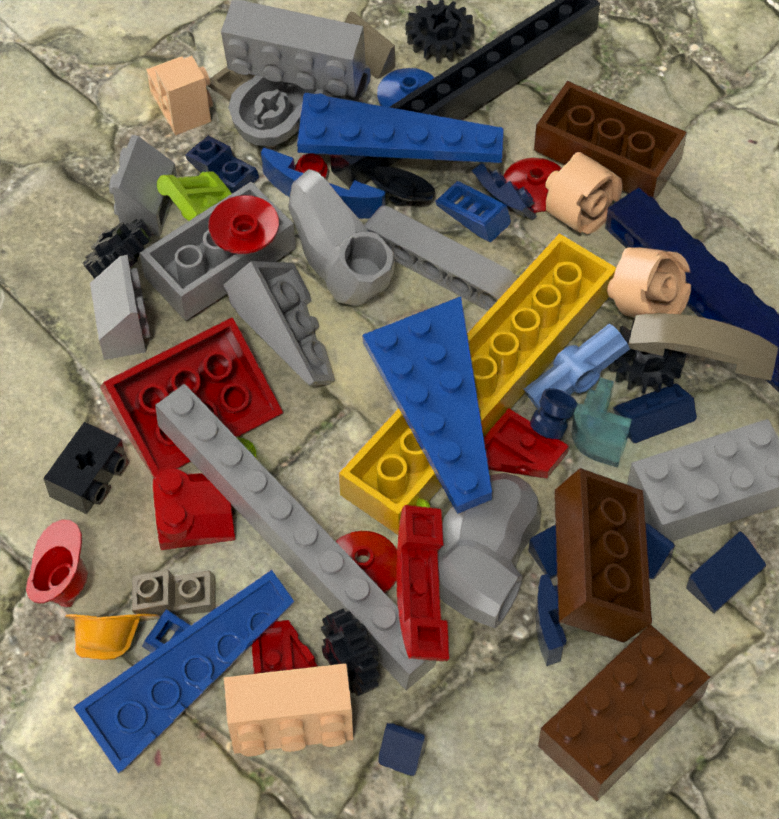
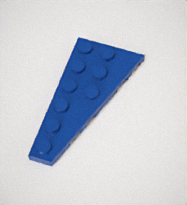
[362,296,492,514]

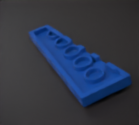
[297,93,504,163]
[73,570,294,774]

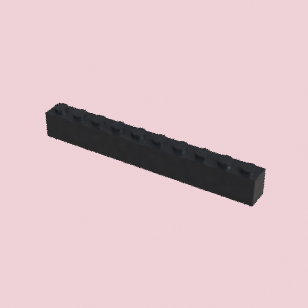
[330,0,600,188]

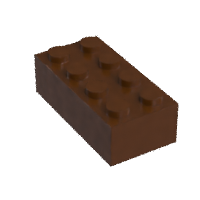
[534,81,687,203]
[555,468,652,643]
[538,624,711,801]

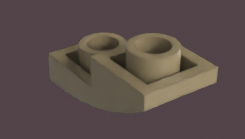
[132,570,215,615]

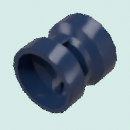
[530,388,577,439]

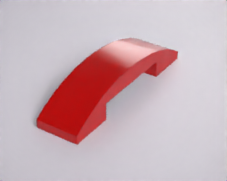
[396,505,449,662]

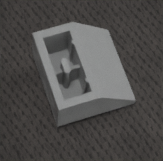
[109,135,177,236]
[90,255,150,360]

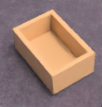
[224,664,354,756]

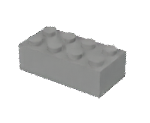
[221,0,366,97]
[140,182,296,321]
[627,419,779,542]

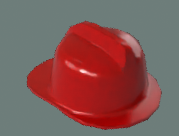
[26,519,88,608]

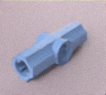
[524,324,630,409]

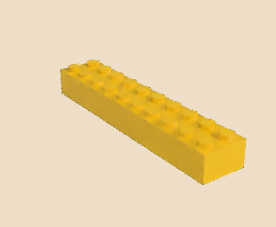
[339,233,616,535]

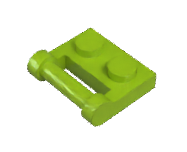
[157,171,232,221]

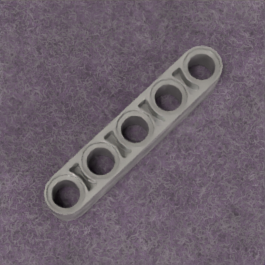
[364,206,518,311]

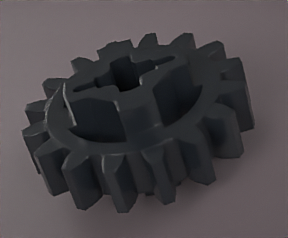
[405,0,474,61]
[83,219,153,279]
[608,321,686,394]
[321,608,380,696]

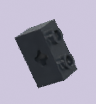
[43,422,126,515]

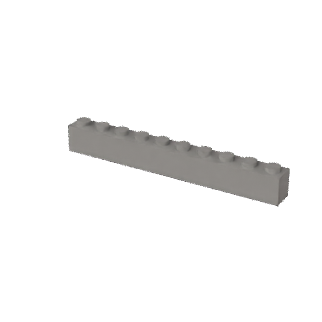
[155,384,436,691]

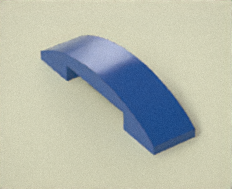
[261,147,386,219]

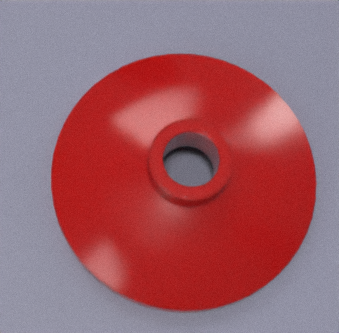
[504,157,562,212]
[208,195,279,254]
[335,531,397,593]

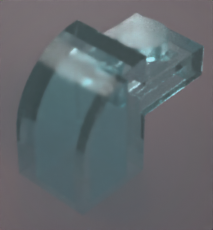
[571,377,632,468]

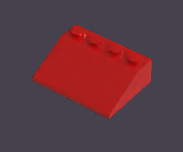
[100,317,283,478]

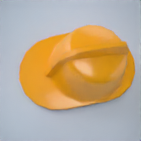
[65,614,160,660]

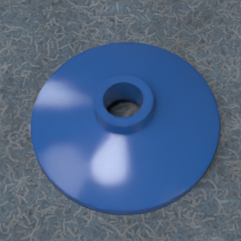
[377,68,435,107]

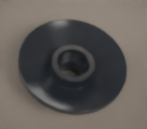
[370,166,435,204]

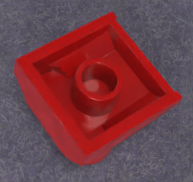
[153,468,236,550]

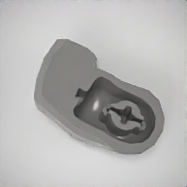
[228,64,370,146]
[288,169,395,306]
[437,473,542,628]

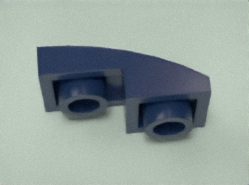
[185,135,259,193]
[472,163,537,220]
[535,574,567,666]

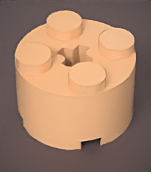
[545,152,623,234]
[607,247,691,318]

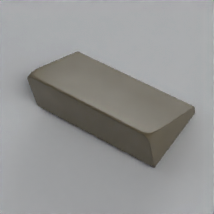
[345,11,395,79]

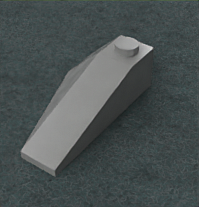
[223,261,335,386]

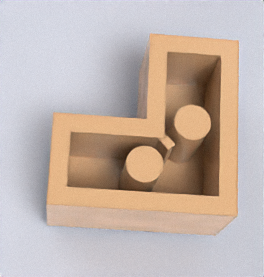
[146,56,213,135]

